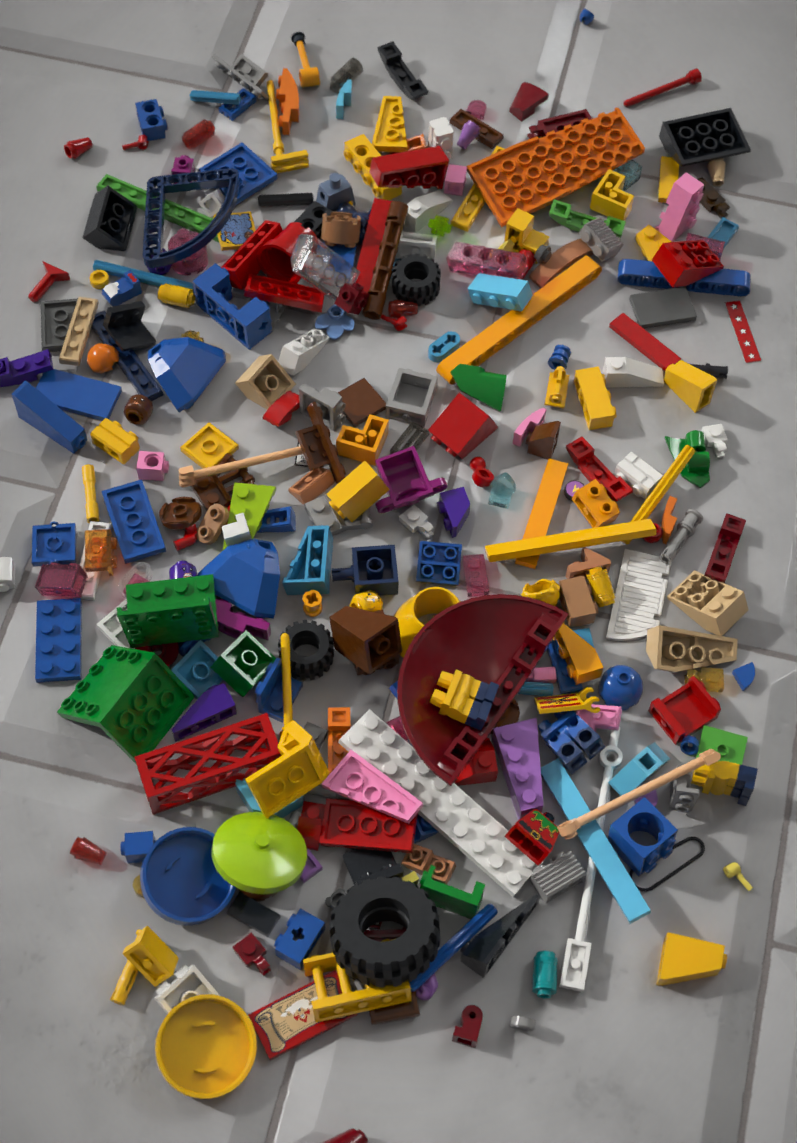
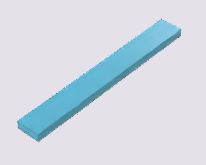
[541,758,651,924]

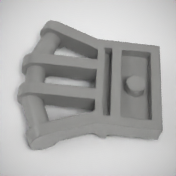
[305,480,373,536]

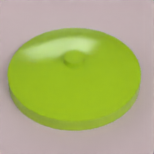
[211,812,307,894]

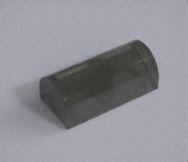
[330,57,363,94]

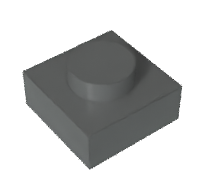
[304,722,328,750]

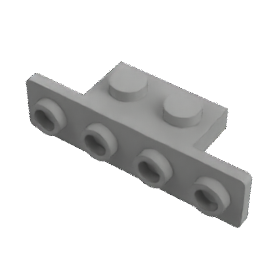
[212,53,269,101]

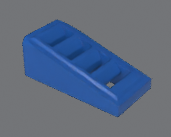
[257,506,296,533]

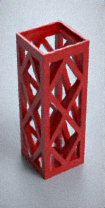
[134,713,281,815]

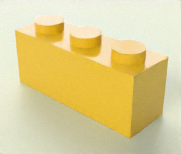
[573,366,617,430]

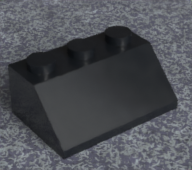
[82,185,138,251]

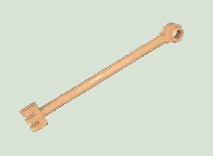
[179,446,303,487]
[557,749,721,840]

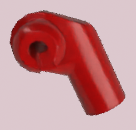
[173,524,198,551]

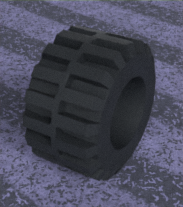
[392,253,441,306]
[278,620,334,681]

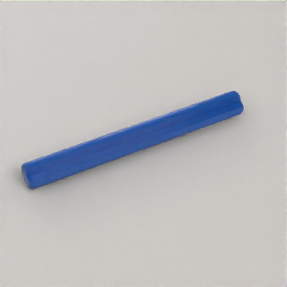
[409,904,498,992]

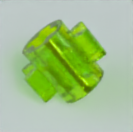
[428,215,452,237]

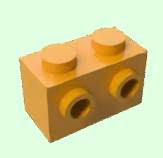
[572,479,620,528]

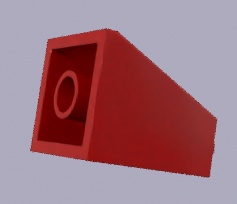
[428,392,498,459]

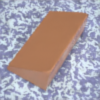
[288,467,335,505]

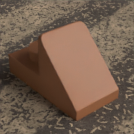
[566,547,611,579]

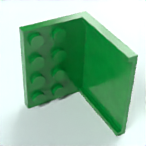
[117,574,219,648]
[57,645,195,764]

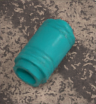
[532,951,558,999]

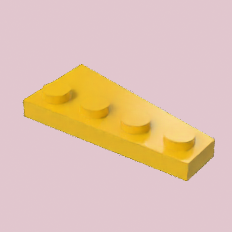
[372,96,408,152]

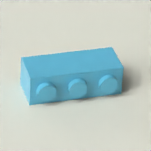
[468,273,533,311]

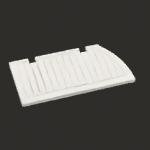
[606,549,671,641]

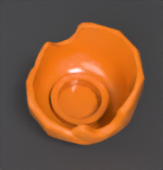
[87,343,119,374]

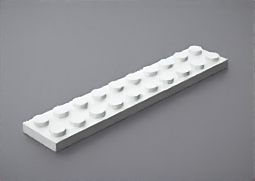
[338,709,543,897]

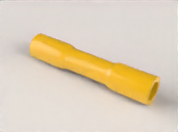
[82,464,100,523]

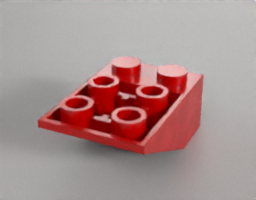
[652,240,724,287]

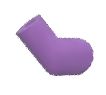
[416,973,438,1001]

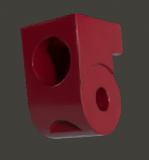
[452,1005,483,1048]

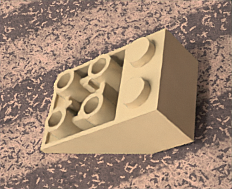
[667,570,748,636]

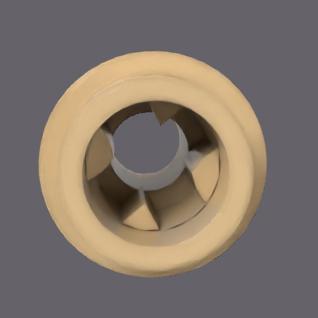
[707,158,726,186]

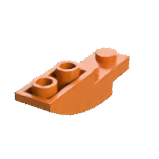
[276,68,300,135]

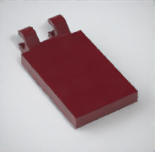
[527,109,593,139]

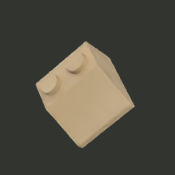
[235,354,296,410]

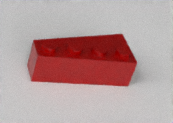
[369,146,449,189]

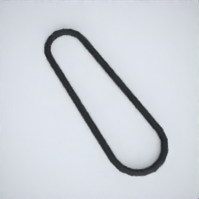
[629,836,705,892]

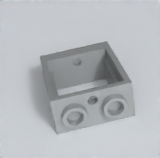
[386,368,438,427]

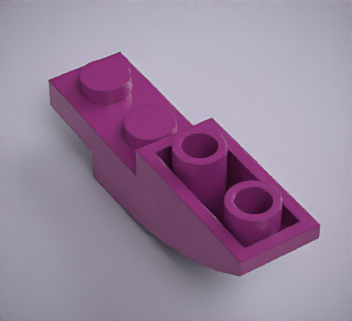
[216,599,271,640]

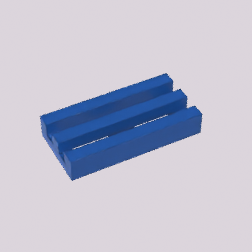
[219,88,257,121]

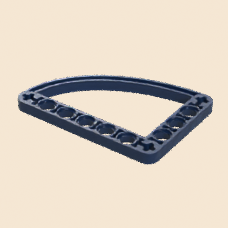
[143,168,240,268]

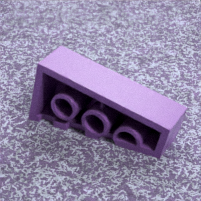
[492,717,543,820]

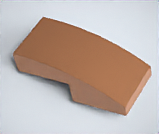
[401,844,456,885]

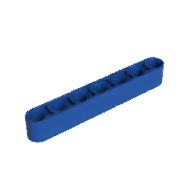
[618,259,751,297]

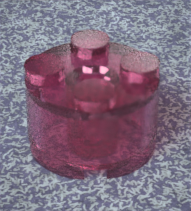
[168,229,208,276]

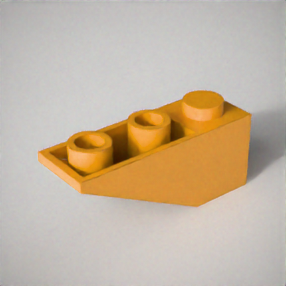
[553,623,604,685]

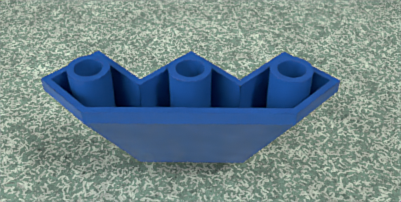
[148,337,226,413]
[197,539,280,619]

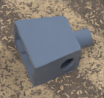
[316,173,356,212]

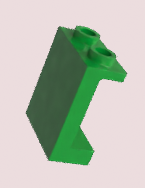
[419,865,486,919]

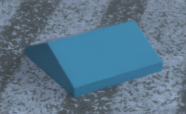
[171,640,223,699]

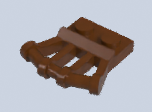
[191,453,255,513]

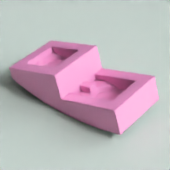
[513,408,547,447]

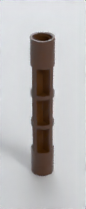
[362,201,409,320]

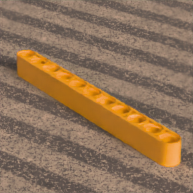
[436,255,602,385]

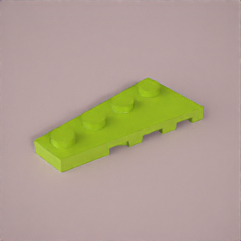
[223,482,277,550]

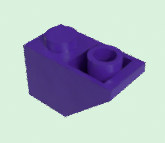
[437,487,470,538]

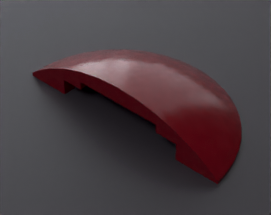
[397,594,568,786]

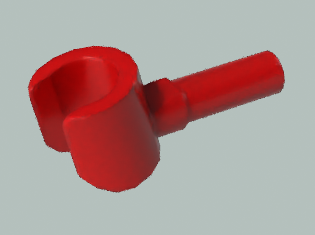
[122,135,149,150]
[381,314,408,331]

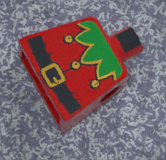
[504,809,560,865]

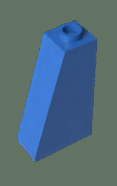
[12,380,87,454]

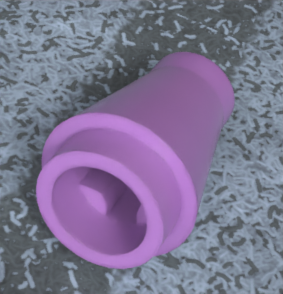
[456,120,481,150]

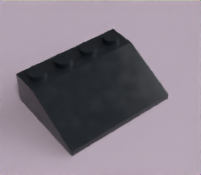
[659,108,751,167]

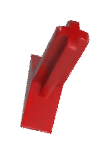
[28,261,70,303]

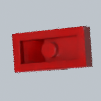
[297,801,325,851]

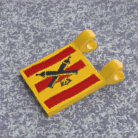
[534,687,600,714]

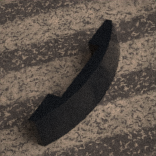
[377,41,429,100]

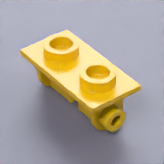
[545,366,570,408]

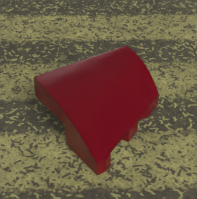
[509,82,549,122]

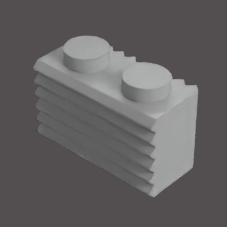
[578,217,624,262]
[530,851,587,904]

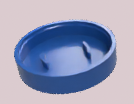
[140,827,236,926]

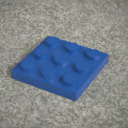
[199,142,278,206]

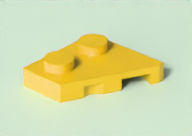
[635,225,672,261]

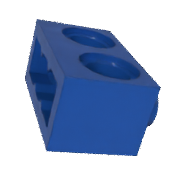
[135,99,168,141]

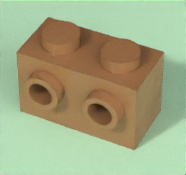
[559,576,598,628]

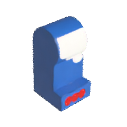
[102,270,142,306]

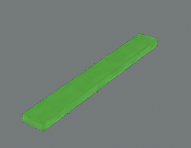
[96,174,219,242]

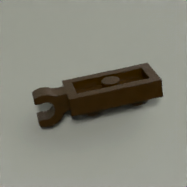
[697,177,730,219]

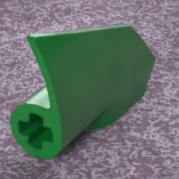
[450,364,507,412]
[665,430,710,488]

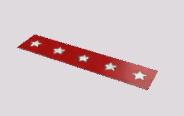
[725,300,761,363]

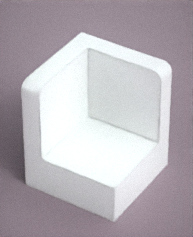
[198,188,225,218]
[222,513,252,546]

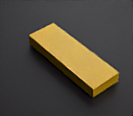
[658,156,679,203]

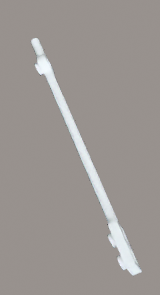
[559,726,623,992]

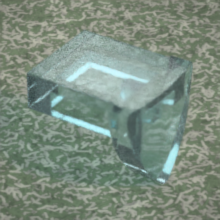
[488,473,516,509]

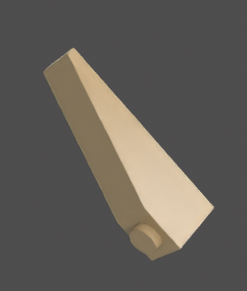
[646,625,738,672]

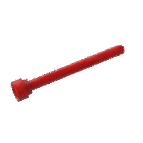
[623,68,702,107]

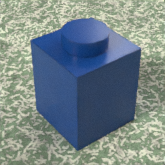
[120,831,155,863]

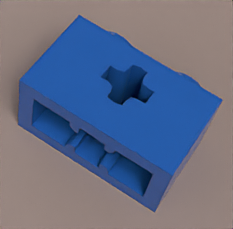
[274,908,325,970]

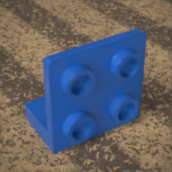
[255,657,303,723]

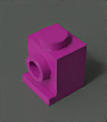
[171,155,195,184]

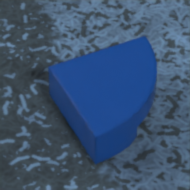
[732,662,755,691]

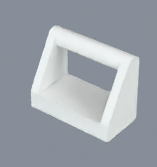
[396,231,438,259]

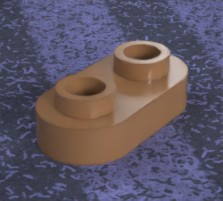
[197,504,229,545]

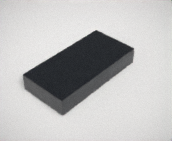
[227,892,280,937]

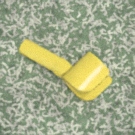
[723,862,753,891]

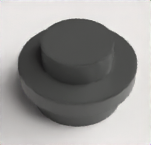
[534,245,552,264]

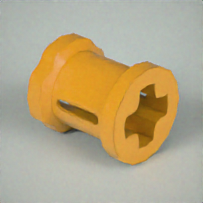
[302,590,322,617]

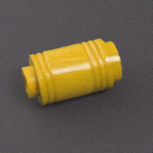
[158,283,195,308]
[586,566,616,608]

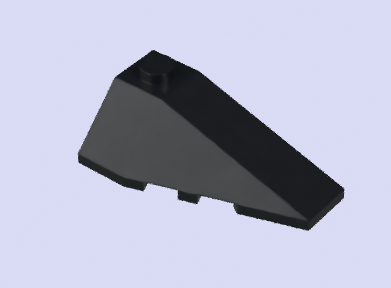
[460,893,540,978]

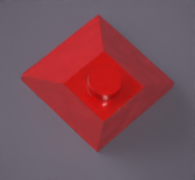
[454,738,498,786]

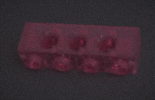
[446,241,528,280]

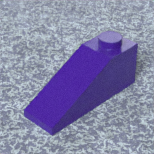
[171,683,237,742]

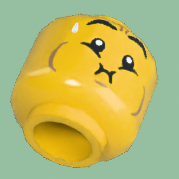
[350,590,383,612]

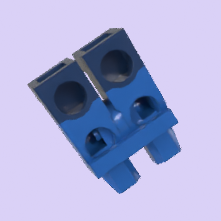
[538,710,606,774]

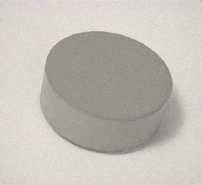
[510,1016,536,1031]

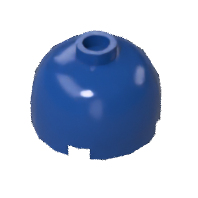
[598,665,643,711]

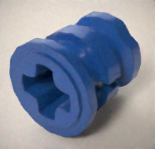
[548,345,572,370]

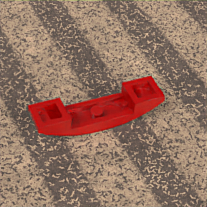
[566,436,633,502]

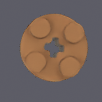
[321,212,361,248]

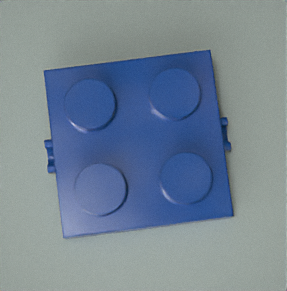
[32,521,76,567]

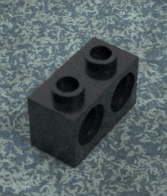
[294,201,333,241]

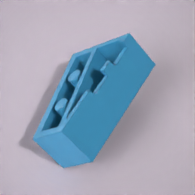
[282,525,334,595]

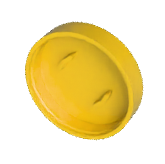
[155,994,257,1099]

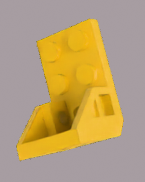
[245,720,329,818]

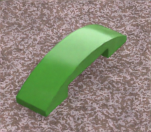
[549,199,626,238]

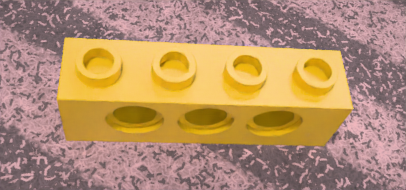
[343,134,402,200]

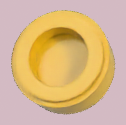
[89,270,110,289]

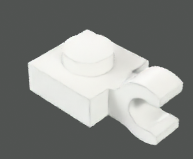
[701,424,728,458]
[399,505,434,539]

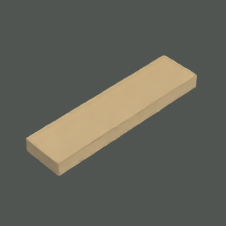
[59,297,99,366]

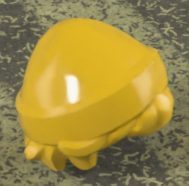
[521,579,560,606]

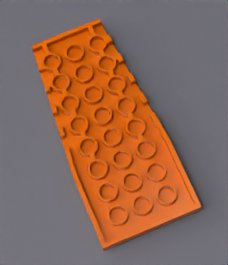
[466,107,645,227]

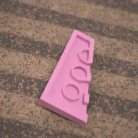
[321,750,423,824]

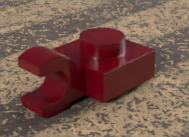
[232,932,271,976]

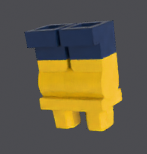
[430,670,499,731]
[691,761,758,806]

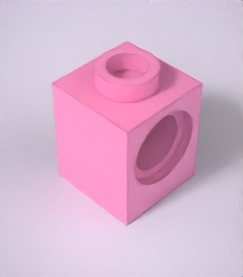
[444,164,467,196]
[136,451,169,481]

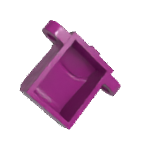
[375,446,448,514]

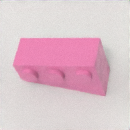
[655,172,704,242]

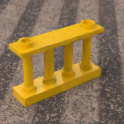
[303,939,412,1023]

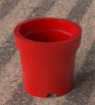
[257,222,319,284]

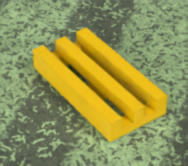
[271,150,309,174]

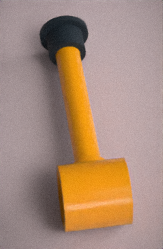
[291,32,320,88]

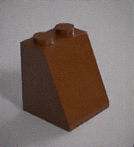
[329,606,402,674]

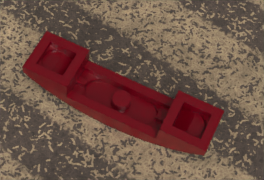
[704,513,746,583]

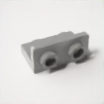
[669,765,700,812]

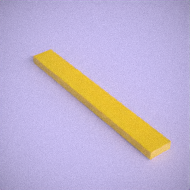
[485,519,656,562]

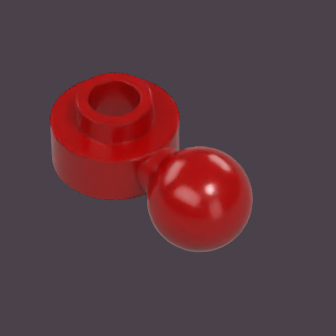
[470,456,494,487]

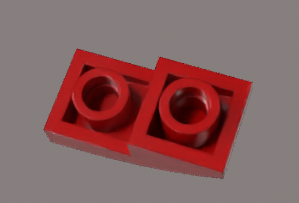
[263,390,300,427]

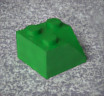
[210,630,276,698]

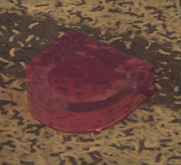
[466,100,486,119]

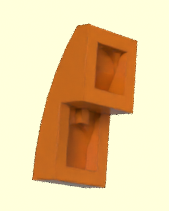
[661,496,677,545]

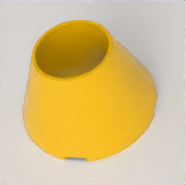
[394,587,461,658]

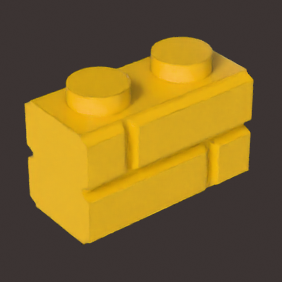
[90,418,139,465]

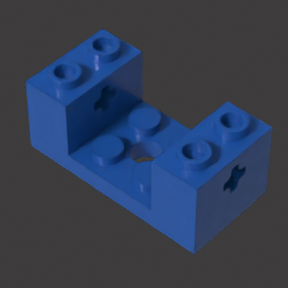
[192,263,272,350]

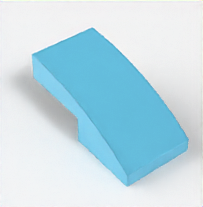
[336,80,352,119]

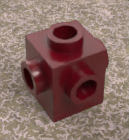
[334,282,369,315]

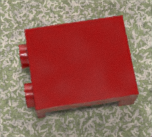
[648,676,721,745]

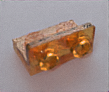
[85,529,118,576]

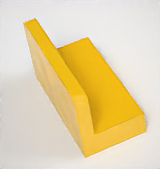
[122,926,179,987]

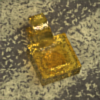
[685,667,724,692]

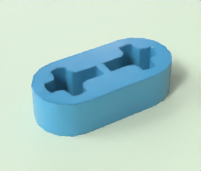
[428,331,460,362]

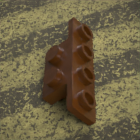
[295,402,346,484]

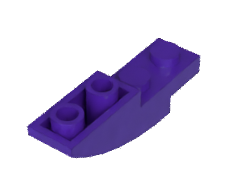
[0,349,54,387]

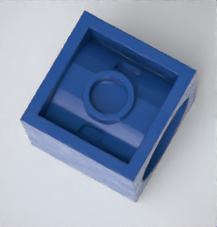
[608,797,678,876]

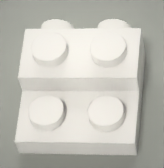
[154,964,220,1014]

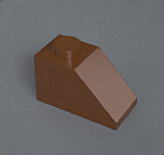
[525,421,561,460]

